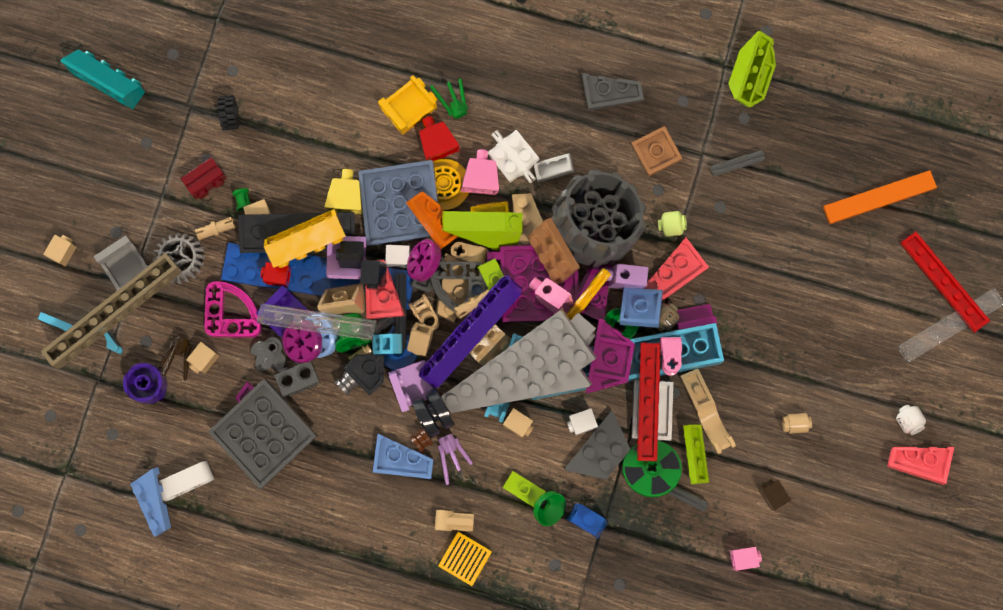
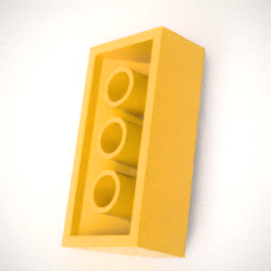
[264,209,346,268]

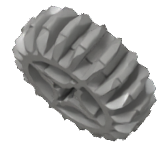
[153,233,205,284]

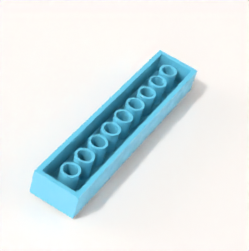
[532,323,724,400]

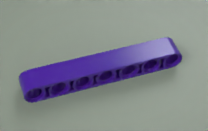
[419,276,522,388]

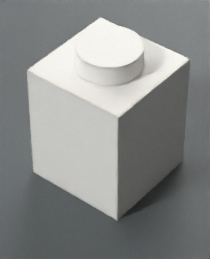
[386,245,411,268]
[567,409,598,436]

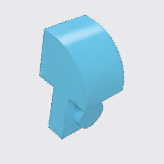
[372,334,402,354]

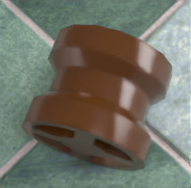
[410,428,434,453]

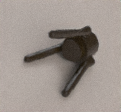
[159,336,191,381]

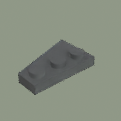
[582,73,644,111]

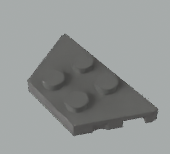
[564,411,630,480]

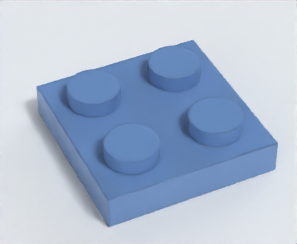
[620,287,663,328]

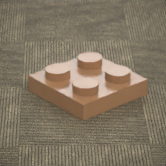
[631,126,682,177]

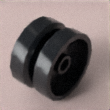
[411,387,455,438]

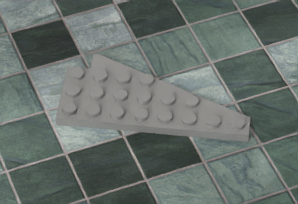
[440,309,597,413]

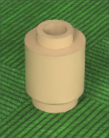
[782,413,812,434]

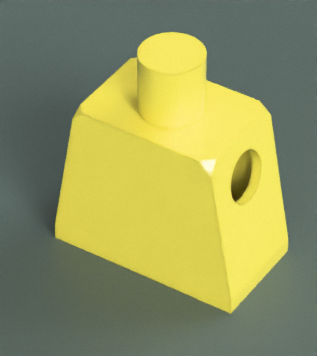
[325,169,363,215]

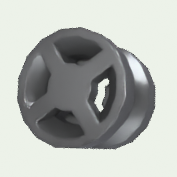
[335,371,358,396]

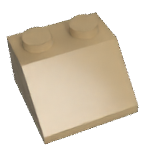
[317,284,366,318]

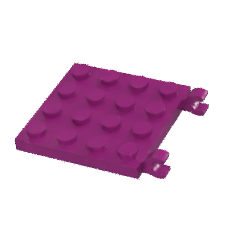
[487,245,579,323]

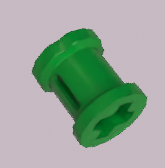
[232,188,252,212]

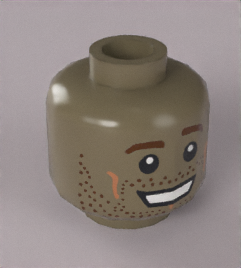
[655,303,679,332]

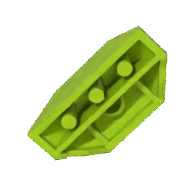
[728,31,776,108]

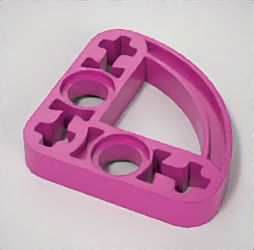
[204,281,261,338]

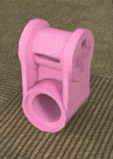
[660,337,682,376]

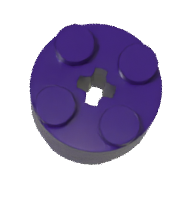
[123,363,167,404]

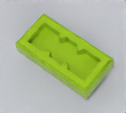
[477,259,504,291]
[503,471,546,507]

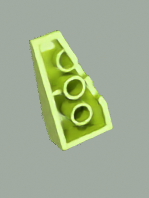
[442,211,523,251]

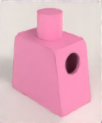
[461,150,499,195]
[529,278,574,314]

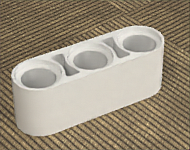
[158,461,214,502]

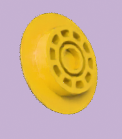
[434,159,469,210]

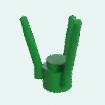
[430,79,468,119]

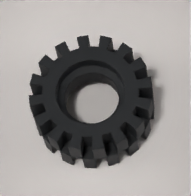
[217,95,239,131]

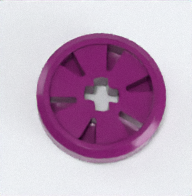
[407,239,441,282]
[282,320,322,363]

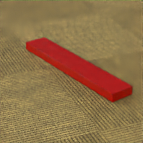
[900,232,990,333]
[637,343,661,461]

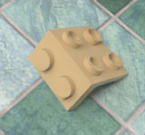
[470,324,511,366]

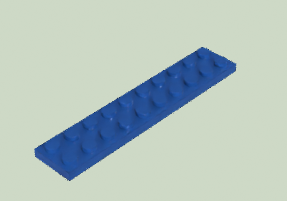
[221,243,413,310]

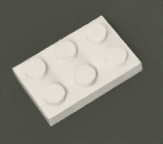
[632,380,673,441]

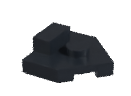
[342,354,384,396]

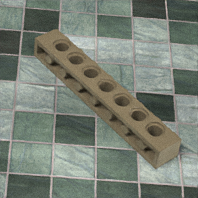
[41,253,182,370]

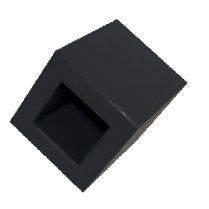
[336,241,364,269]
[360,260,387,290]

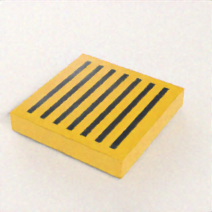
[438,532,492,586]

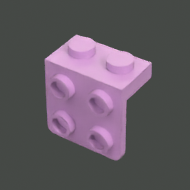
[326,236,366,279]

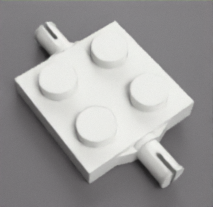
[488,130,540,183]

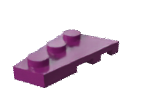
[579,263,611,322]

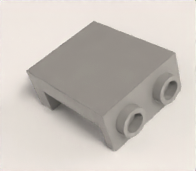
[94,235,148,291]

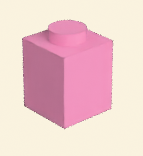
[730,547,762,571]

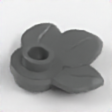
[250,337,286,372]

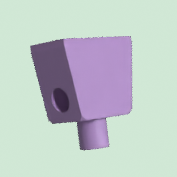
[600,264,648,290]

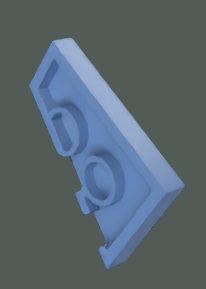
[373,434,434,479]

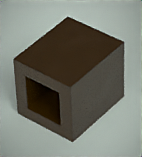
[759,479,791,511]

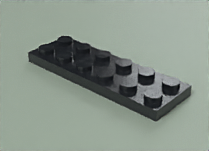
[238,212,355,253]

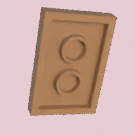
[528,218,580,285]

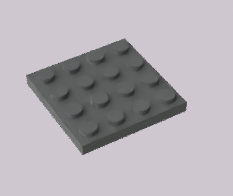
[208,378,318,489]

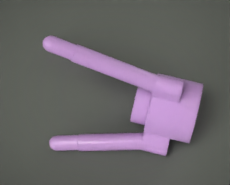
[438,434,473,485]

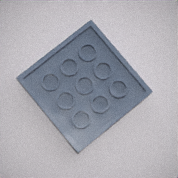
[358,160,439,246]

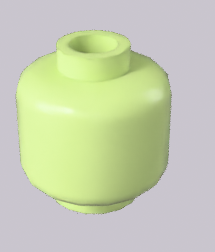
[658,211,687,237]

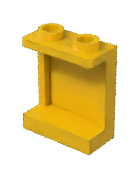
[378,75,437,135]

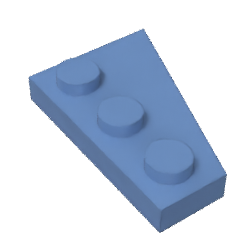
[130,467,171,537]

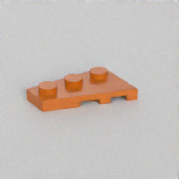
[406,191,458,249]

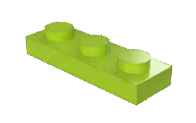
[683,425,709,484]

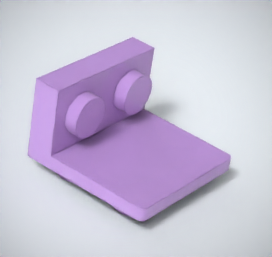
[388,360,433,412]

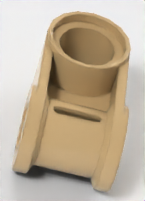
[451,242,488,268]
[408,294,439,331]

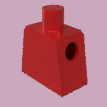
[419,116,460,161]

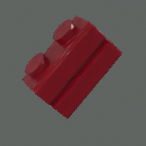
[180,157,227,200]

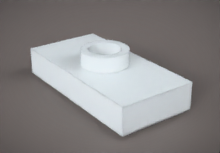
[534,153,575,182]

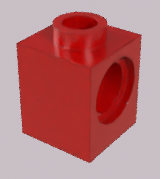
[261,262,292,288]

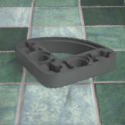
[430,261,486,317]

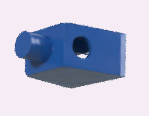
[566,503,608,539]

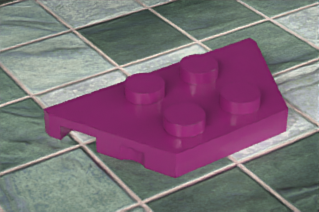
[586,319,635,394]

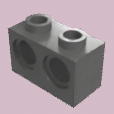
[274,361,321,399]

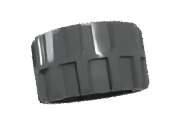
[552,169,646,269]

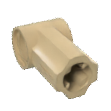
[434,510,474,531]

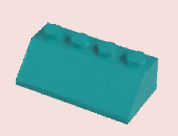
[60,49,145,110]

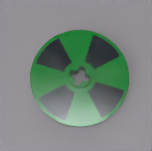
[623,441,682,497]

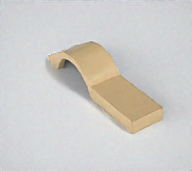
[680,369,736,454]

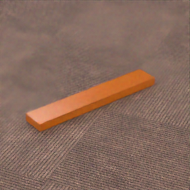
[823,170,937,225]

